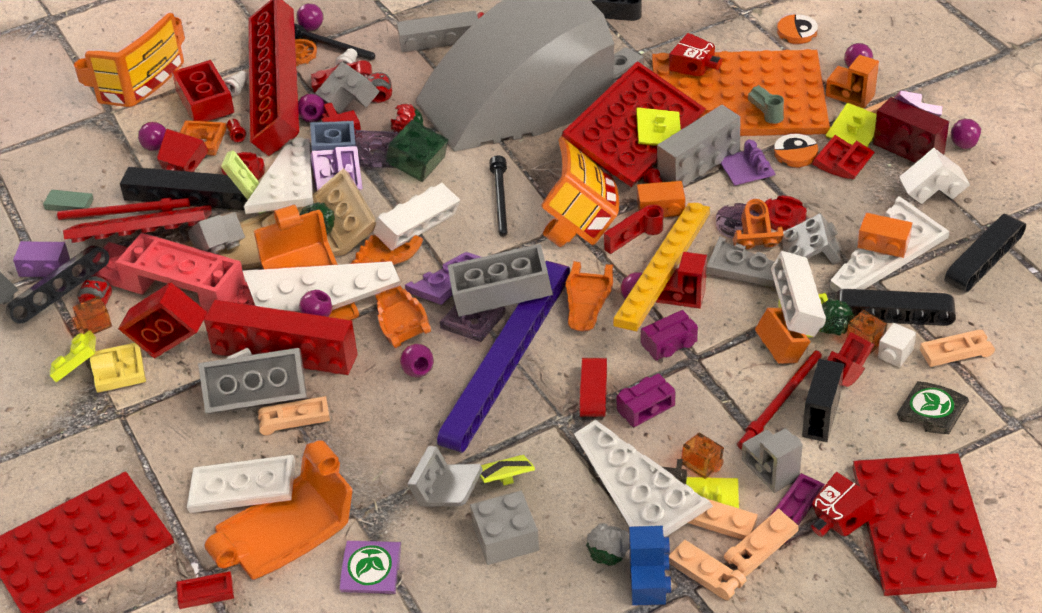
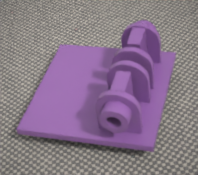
[720,139,776,186]

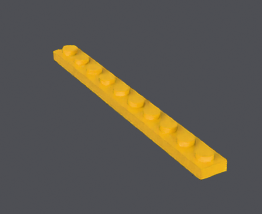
[613,203,710,332]

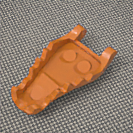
[351,235,423,265]
[566,261,614,331]
[375,285,431,348]

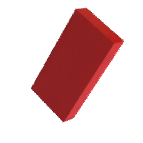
[176,571,235,609]

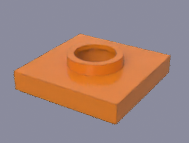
[180,120,227,155]

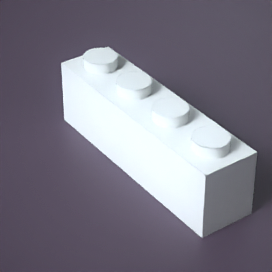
[373,183,460,251]
[771,251,826,337]

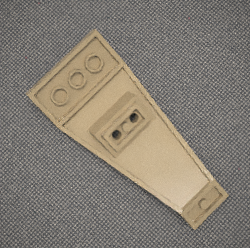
[182,168,376,290]

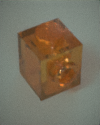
[72,296,113,334]
[847,310,887,354]
[680,432,724,479]

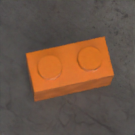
[637,181,686,217]
[857,213,913,258]
[755,308,811,364]

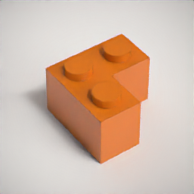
[826,55,879,109]

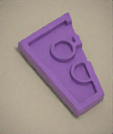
[405,252,480,305]

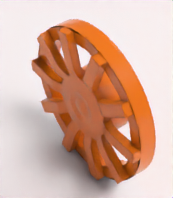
[295,39,317,66]

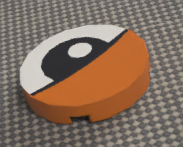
[777,14,818,44]
[774,134,818,167]

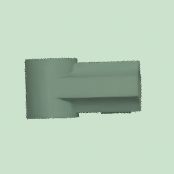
[748,85,784,124]

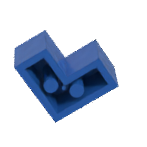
[629,526,671,606]

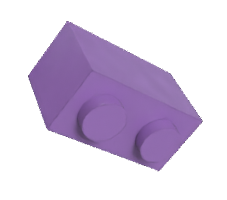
[13,241,70,277]

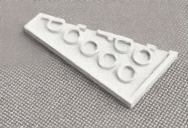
[244,137,313,214]
[830,196,949,292]
[243,261,401,312]
[574,420,713,537]

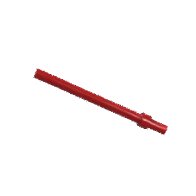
[57,198,190,220]
[737,350,822,450]

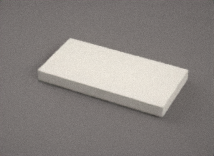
[187,455,296,513]

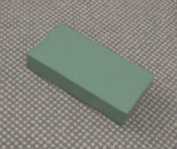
[43,189,94,211]

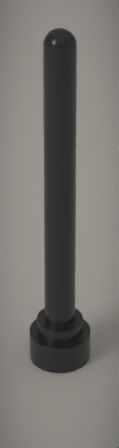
[294,23,376,60]
[489,155,508,237]

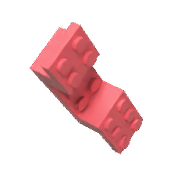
[91,233,255,312]

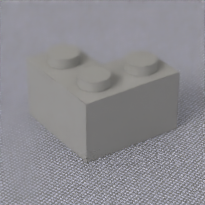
[315,62,380,114]
[187,212,245,254]
[742,428,803,493]

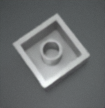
[470,490,539,565]

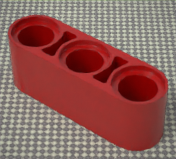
[580,358,607,417]

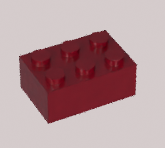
[873,97,950,163]

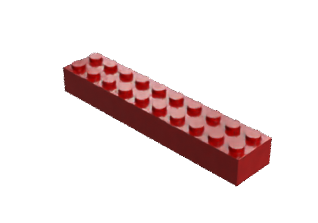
[248,0,299,156]

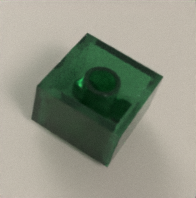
[386,120,449,182]

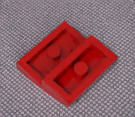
[812,135,875,179]

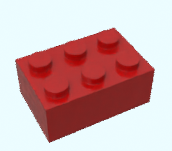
[172,60,235,122]
[118,282,208,359]

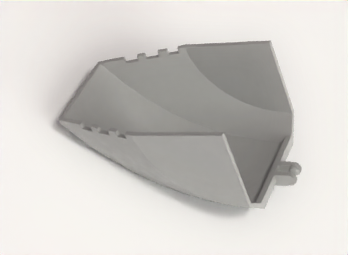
[416,0,614,151]

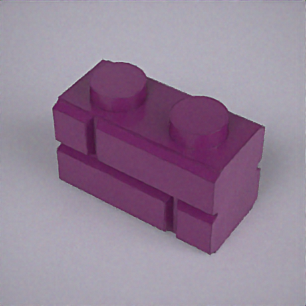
[641,309,698,361]
[616,373,676,428]

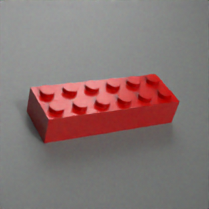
[204,300,358,375]

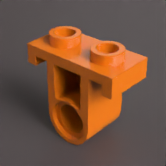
[733,199,784,249]

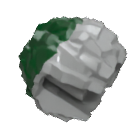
[586,523,629,566]

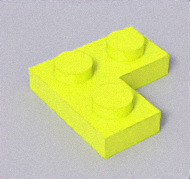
[50,330,96,382]

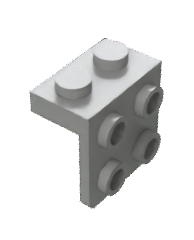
[781,213,842,265]
[407,446,483,506]

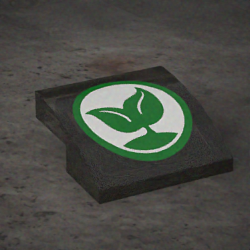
[897,381,969,435]

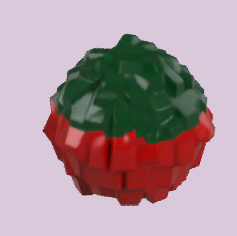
[391,104,423,137]

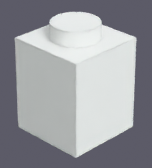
[878,323,916,367]

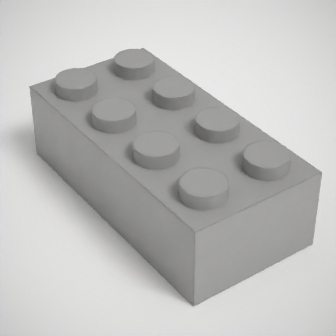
[657,105,741,186]
[448,244,553,316]
[198,348,308,414]

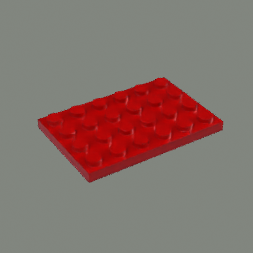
[561,61,706,188]
[63,205,212,243]
[852,453,997,596]
[0,471,174,613]

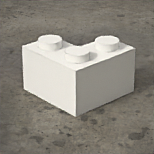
[899,148,970,204]

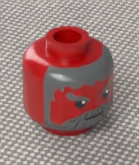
[367,72,393,103]
[77,276,112,310]

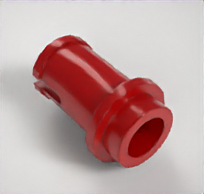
[226,118,246,142]
[643,167,662,184]

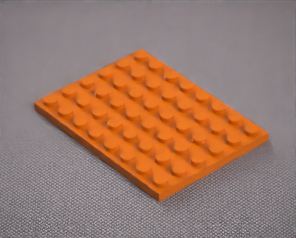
[652,49,830,136]

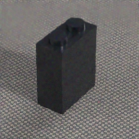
[802,359,844,442]

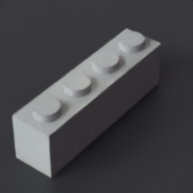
[397,11,478,52]

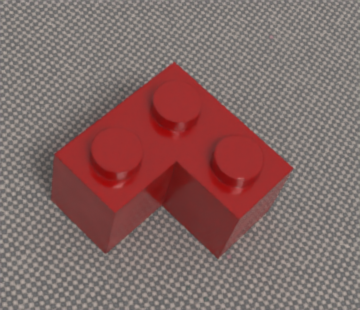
[656,252,707,309]

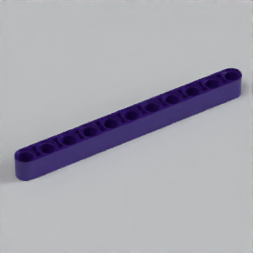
[437,261,570,453]

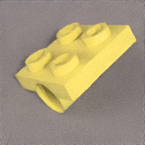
[90,343,146,393]

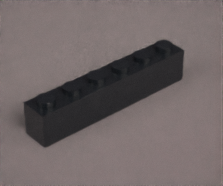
[119,167,248,210]

